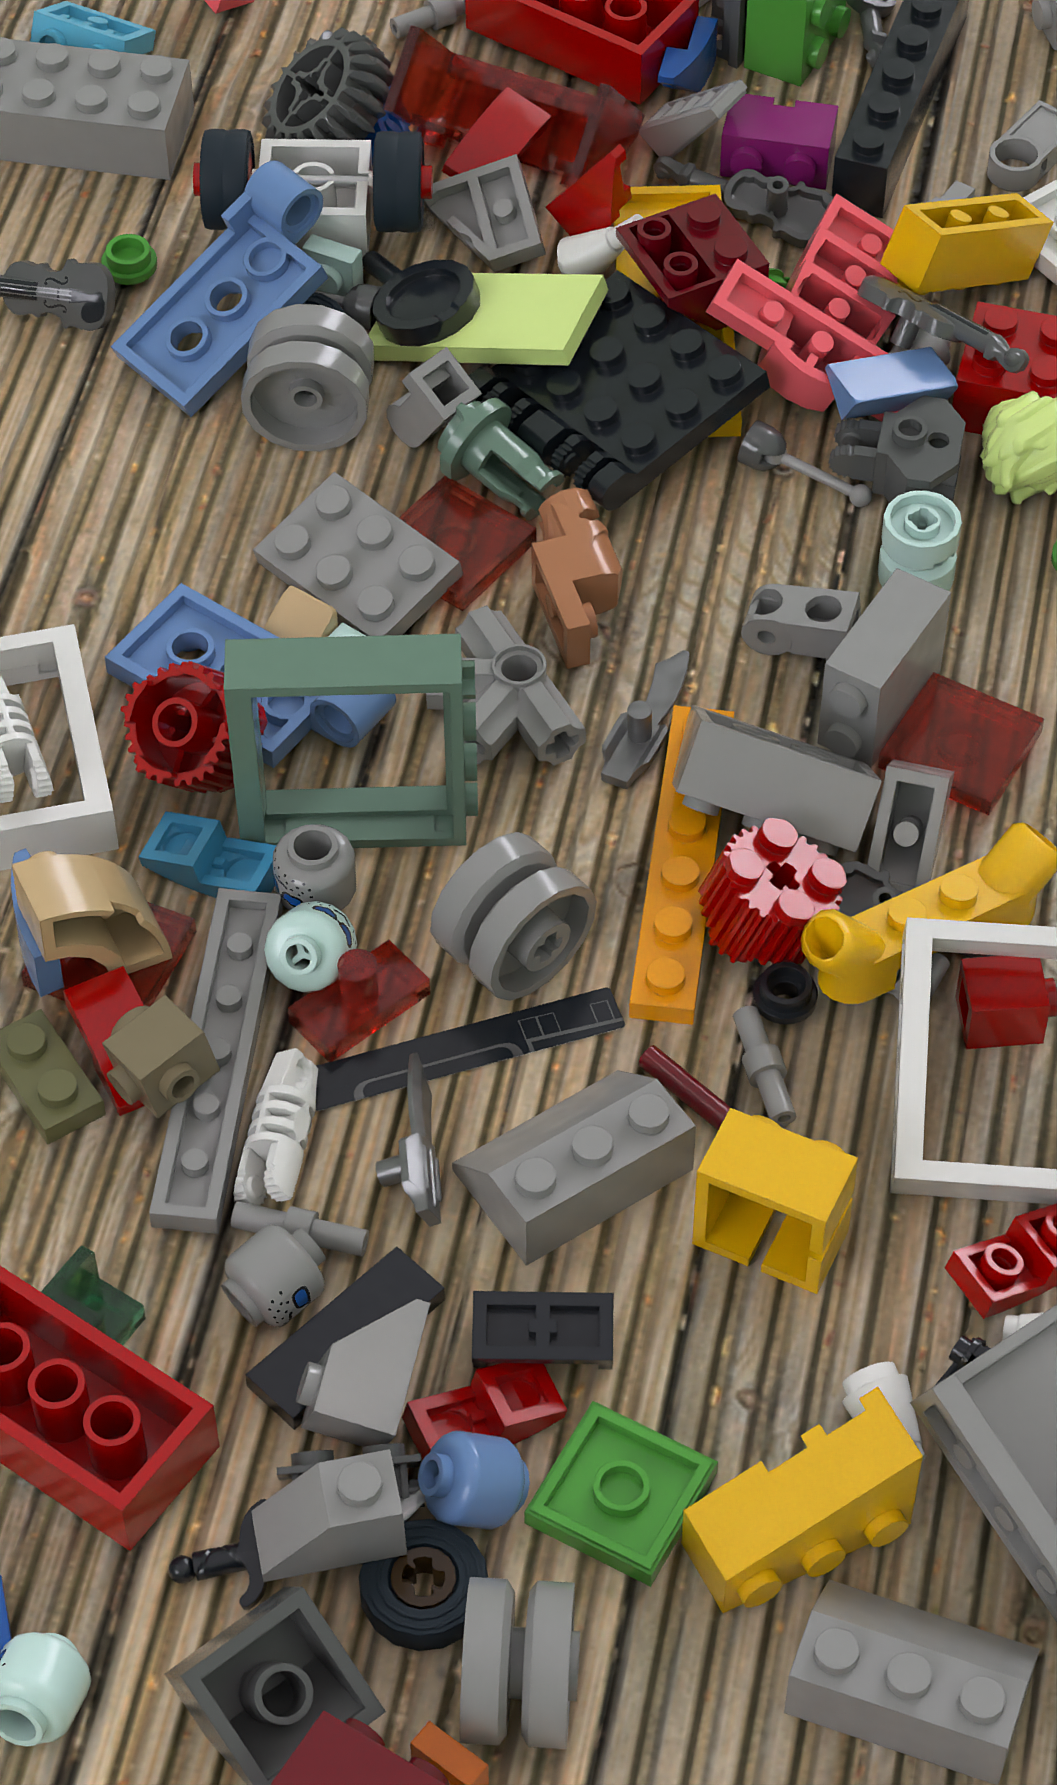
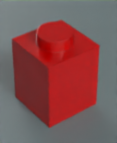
[955,956,1057,1050]

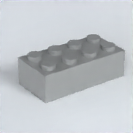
[0,37,194,180]

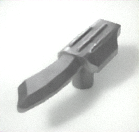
[601,650,689,789]
[376,1053,442,1227]

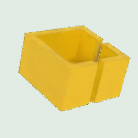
[692,1108,858,1294]

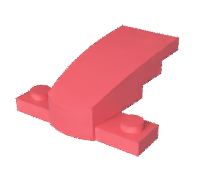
[706,194,900,422]

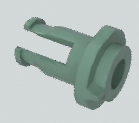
[437,398,564,520]

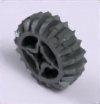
[262,27,395,140]

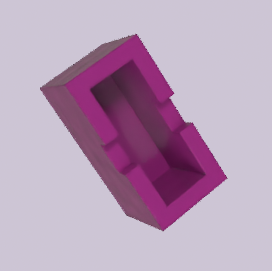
[720,94,838,190]

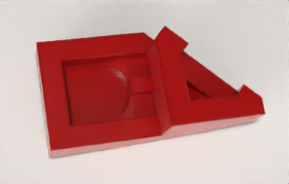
[545,144,632,236]

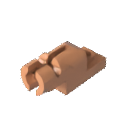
[532,487,623,669]

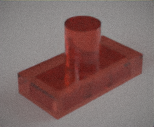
[288,939,431,1062]

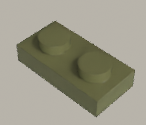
[0,1009,106,1145]

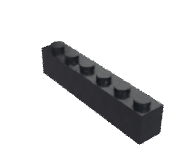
[832,0,969,218]

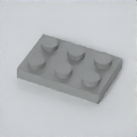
[253,472,464,636]

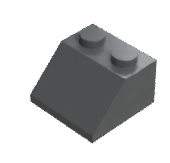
[164,1587,386,1785]

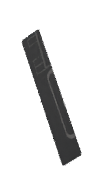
[315,987,625,1111]

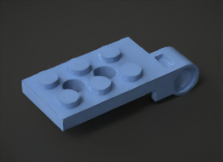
[111,160,329,417]
[105,583,396,768]

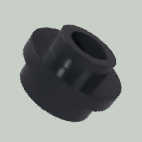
[753,962,818,1025]

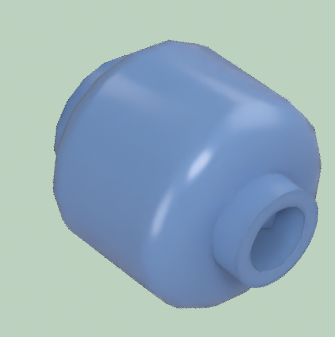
[418,1431,530,1530]

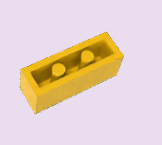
[880,193,1054,295]

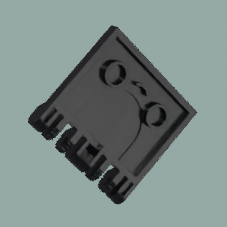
[468,270,770,511]

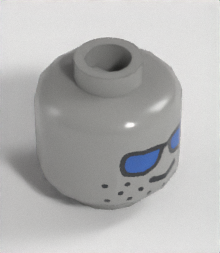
[273,824,356,911]
[221,1224,326,1327]

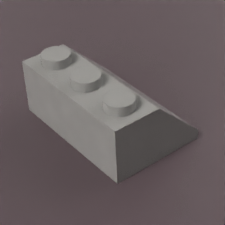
[672,705,882,856]
[452,1070,696,1266]
[784,1579,1040,1785]

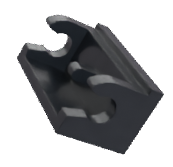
[472,1291,614,1369]

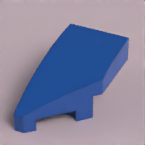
[658,16,718,93]

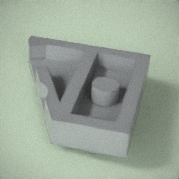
[424,154,546,272]

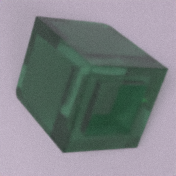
[41,1245,146,1345]

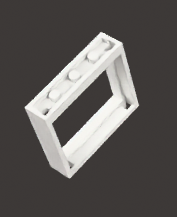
[0,624,119,871]
[890,917,1057,1204]

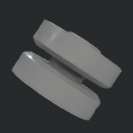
[241,304,374,452]
[430,832,597,1001]
[460,1577,580,1749]

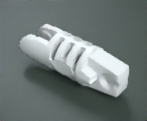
[0,674,54,803]
[233,1048,318,1206]

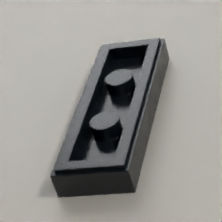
[245,1246,445,1430]

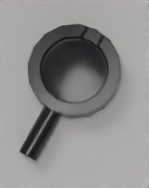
[362,251,480,346]

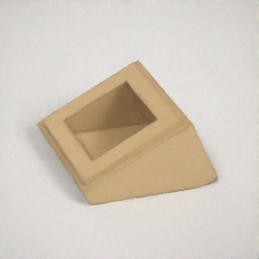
[263,585,338,638]

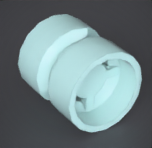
[878,490,962,591]

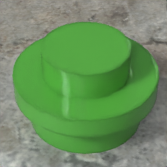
[101,234,157,285]

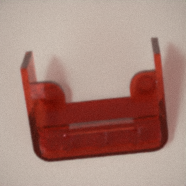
[383,25,645,188]

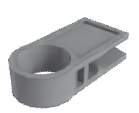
[987,100,1057,192]

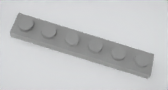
[149,888,283,1234]

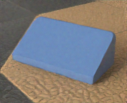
[825,347,958,420]

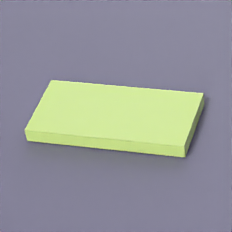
[368,273,609,366]

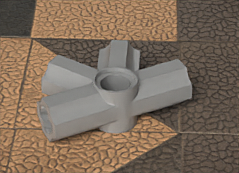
[426,605,586,766]

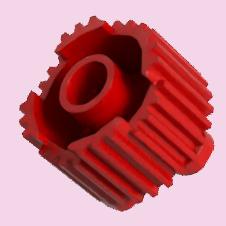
[120,661,268,794]
[698,818,847,966]

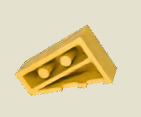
[681,1387,923,1614]

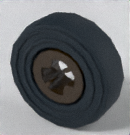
[358,1519,488,1651]

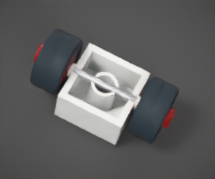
[193,129,433,258]

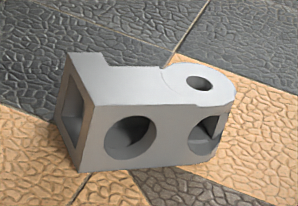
[386,347,482,448]
[741,584,861,662]

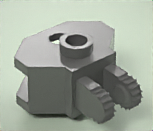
[828,396,966,503]

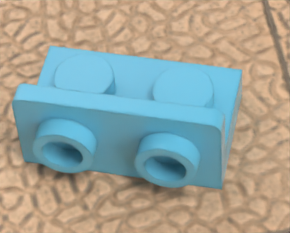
[30,1,156,54]

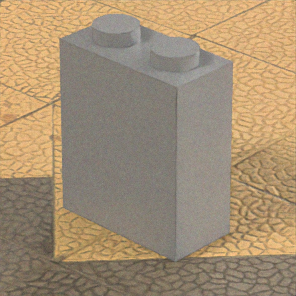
[817,568,951,768]

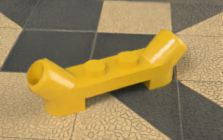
[800,823,1057,1004]

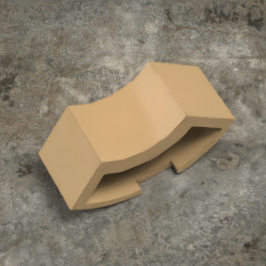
[12,851,173,974]

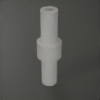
[390,0,466,39]
[733,1006,796,1127]
[231,1201,369,1257]

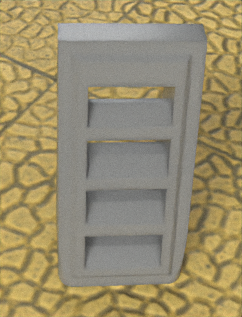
[639,79,748,158]

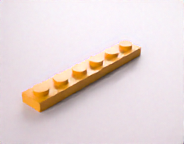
[629,705,735,1025]

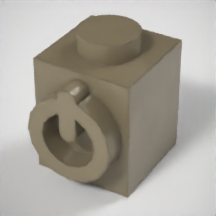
[102,995,220,1118]

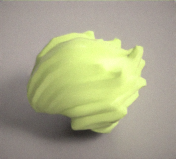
[980,391,1057,505]

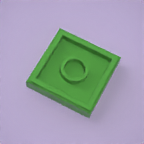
[524,1401,718,1587]

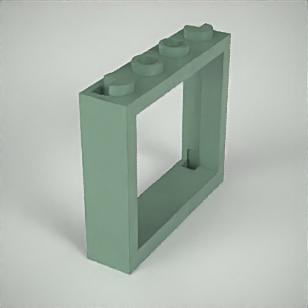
[224,634,478,848]

